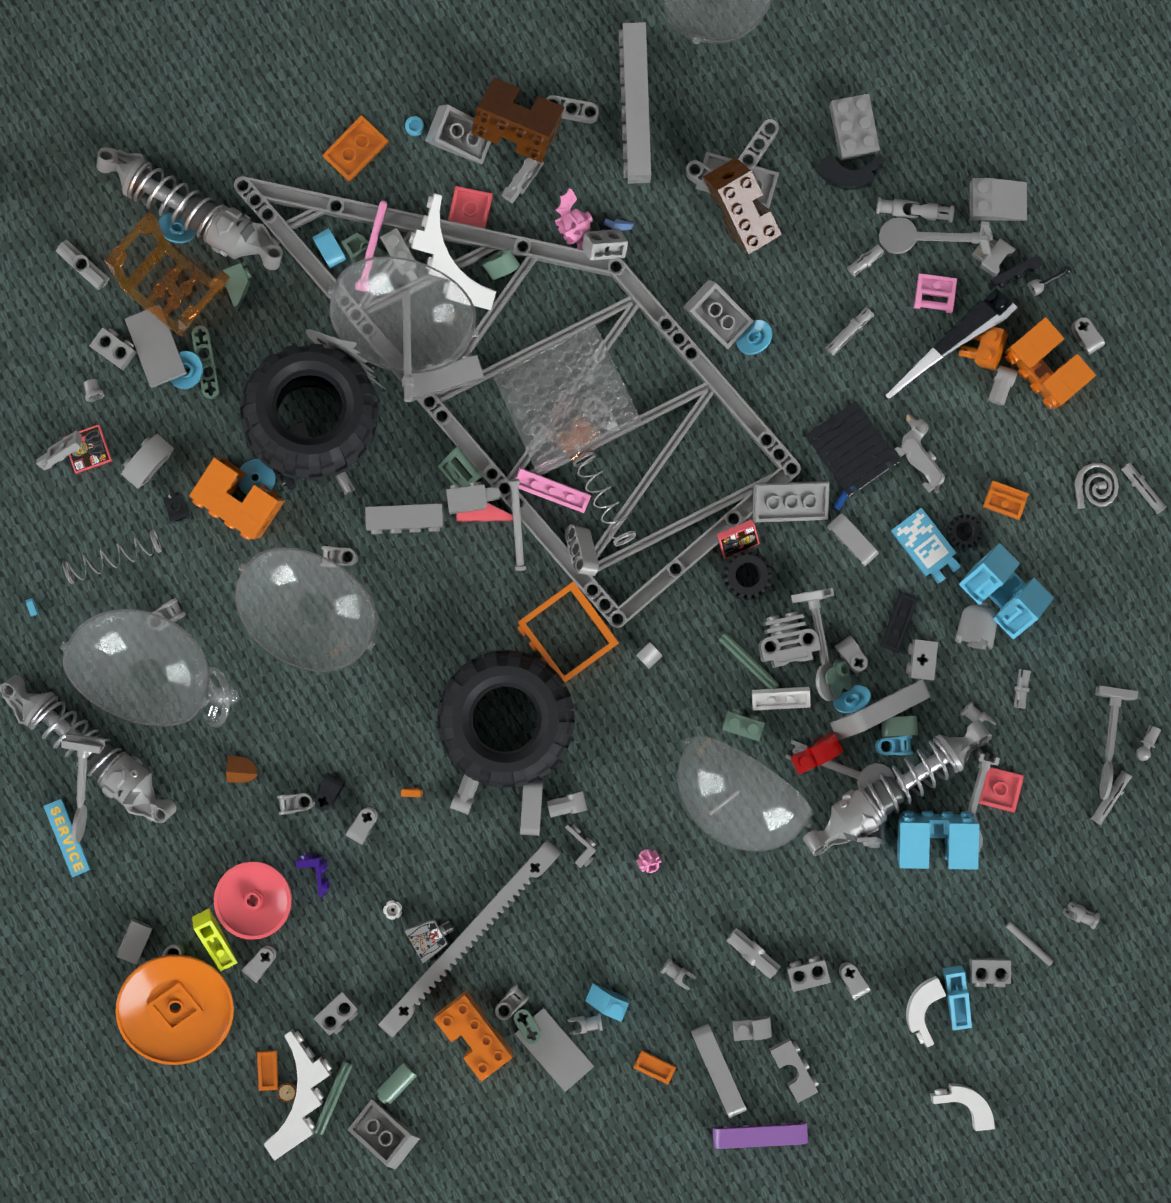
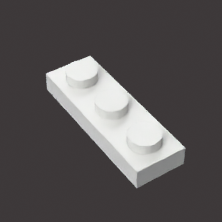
[752,687,810,711]

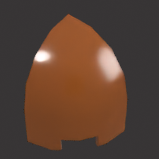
[226,756,257,783]

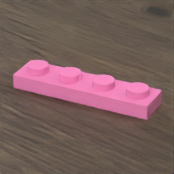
[515,468,591,513]

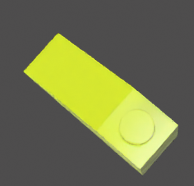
[192,909,238,972]

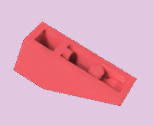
[457,503,513,522]

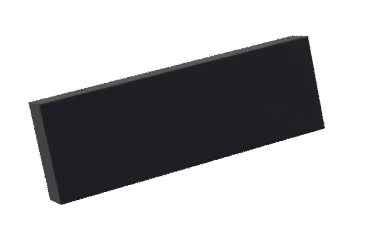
[880,592,918,653]

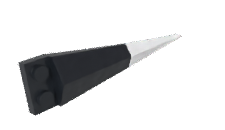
[886,288,1018,398]

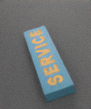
[43,799,91,877]

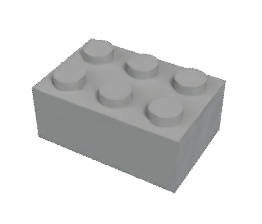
[829,94,880,161]

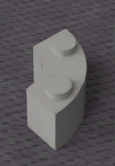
[121,434,174,489]

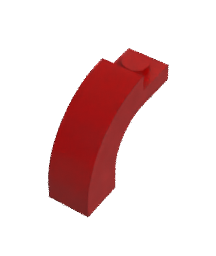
[790,732,843,775]

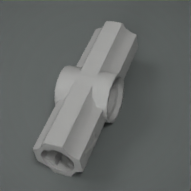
[56,239,110,291]
[726,928,781,979]

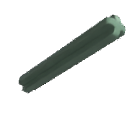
[719,633,779,689]
[314,1061,352,1135]

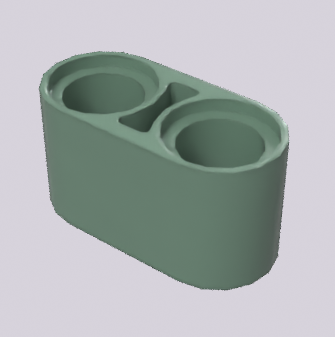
[482,249,520,280]
[881,716,918,737]

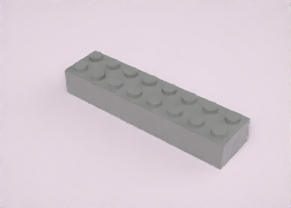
[619,22,651,184]

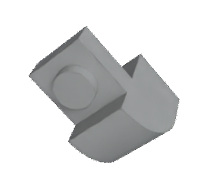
[732,1015,772,1041]

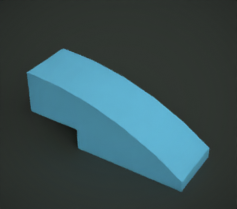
[943,966,972,1031]

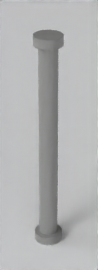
[508,479,526,571]

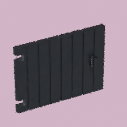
[805,401,899,497]

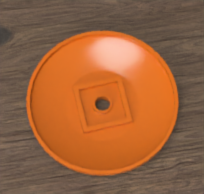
[116,955,234,1065]

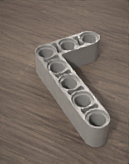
[686,119,779,194]
[830,679,931,740]

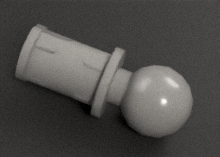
[1136,725,1161,761]

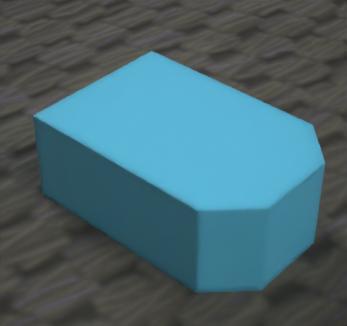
[26,598,39,617]

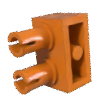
[959,327,1008,371]

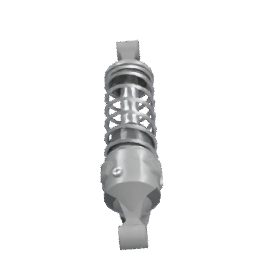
[96,147,283,270]
[0,675,177,823]
[803,720,992,856]

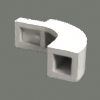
[906,976,946,1047]
[930,1083,995,1131]

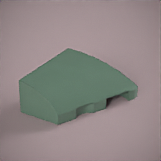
[340,233,391,276]

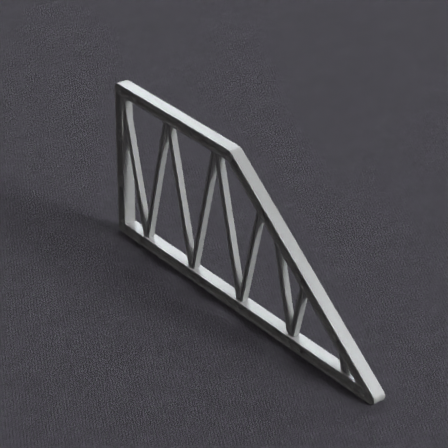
[234,176,801,628]

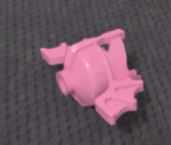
[555,188,593,250]

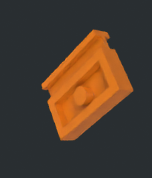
[983,481,1029,520]

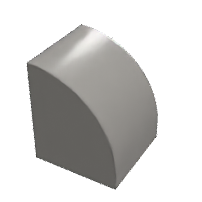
[636,642,662,669]

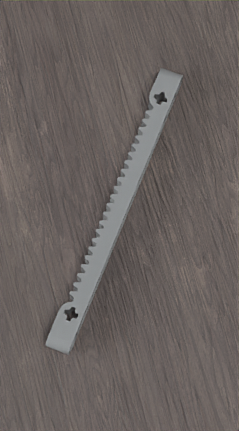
[378,839,562,1038]

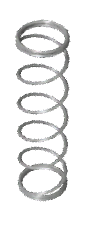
[573,452,636,546]
[62,529,162,584]

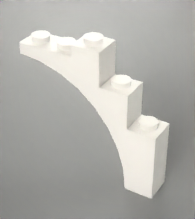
[409,193,496,310]
[264,1029,332,1161]

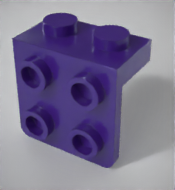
[296,853,330,897]

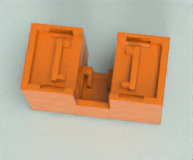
[1004,317,1096,410]
[189,457,285,540]
[434,990,514,1082]

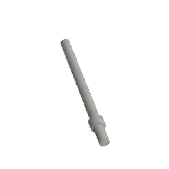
[402,291,414,402]

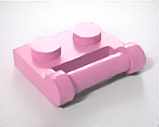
[914,273,957,313]

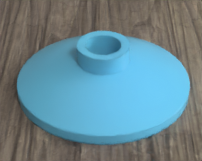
[158,213,196,243]
[736,320,772,355]
[170,351,203,389]
[239,459,275,495]
[833,685,871,713]

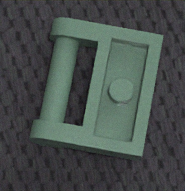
[438,446,484,487]

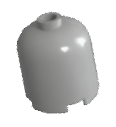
[955,602,997,650]

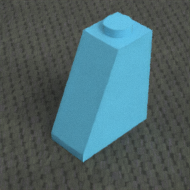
[585,983,629,1022]

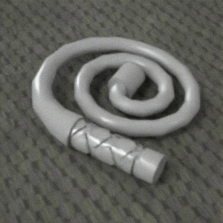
[1074,463,1119,509]

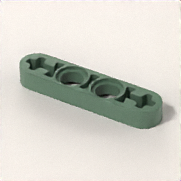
[192,326,220,399]

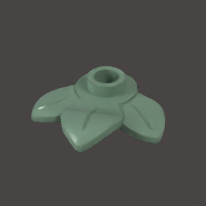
[825,660,852,698]

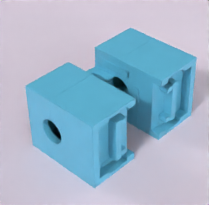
[959,543,1054,639]
[897,811,979,870]

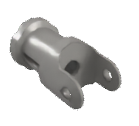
[960,701,996,725]
[1063,902,1101,929]
[660,958,696,990]
[567,1013,603,1035]

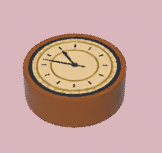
[277,1082,297,1103]

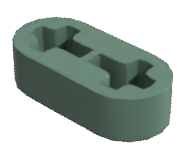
[514,1008,541,1044]

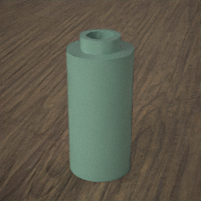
[377,1062,418,1104]

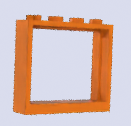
[517,581,619,683]

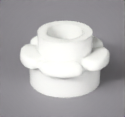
[383,900,402,920]

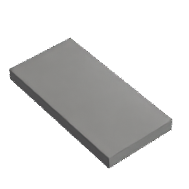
[696,152,779,209]
[125,305,187,388]
[753,481,829,522]
[514,1007,594,1092]

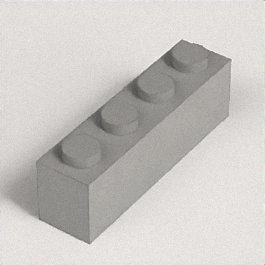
[403,354,484,402]
[365,504,444,535]

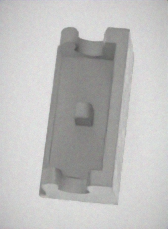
[117,918,152,965]

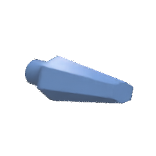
[603,218,635,231]

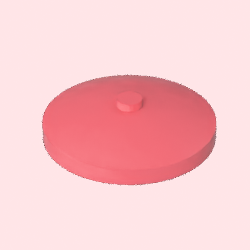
[214,861,292,940]

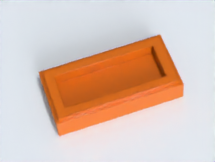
[401,787,423,797]
[257,1050,279,1091]
[633,1050,676,1085]

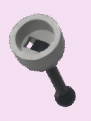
[1028,266,1072,296]

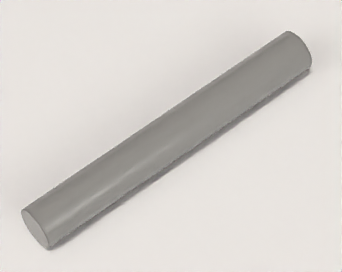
[1006,921,1054,966]

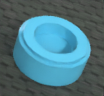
[405,116,424,136]

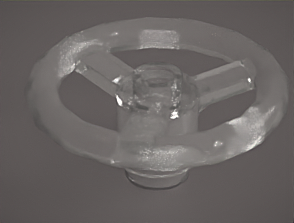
[198,667,238,728]

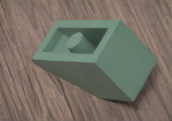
[220,263,252,310]

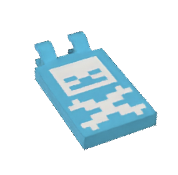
[891,508,961,584]

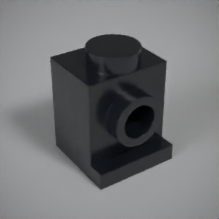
[163,492,191,523]

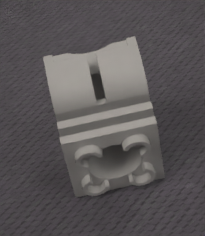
[758,611,821,668]

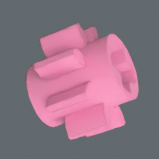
[636,849,662,873]

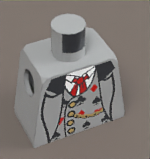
[405,919,454,963]

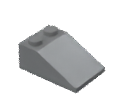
[425,105,491,164]
[969,178,1027,221]
[683,280,754,349]
[348,1099,420,1169]

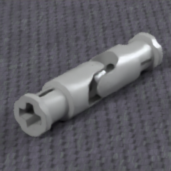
[876,197,954,223]

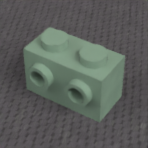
[721,709,765,741]

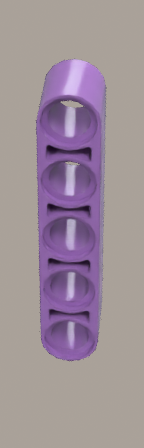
[713,1122,808,1149]

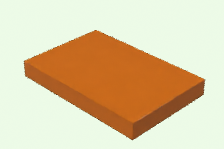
[322,115,389,183]

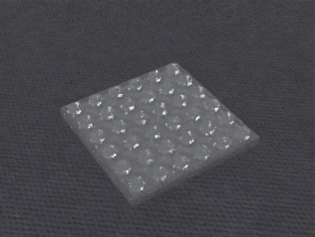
[493,324,642,473]

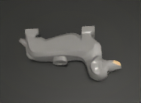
[894,414,945,493]

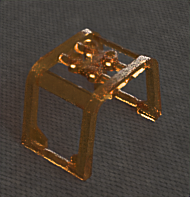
[105,212,230,337]

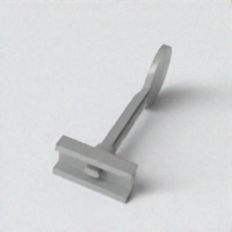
[879,217,993,255]
[791,588,842,701]
[1095,686,1138,800]
[61,733,106,843]
[785,740,895,789]
[944,748,1000,851]

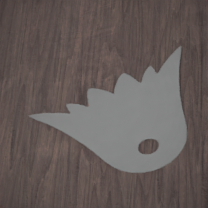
[306,329,385,389]

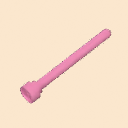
[353,201,387,292]

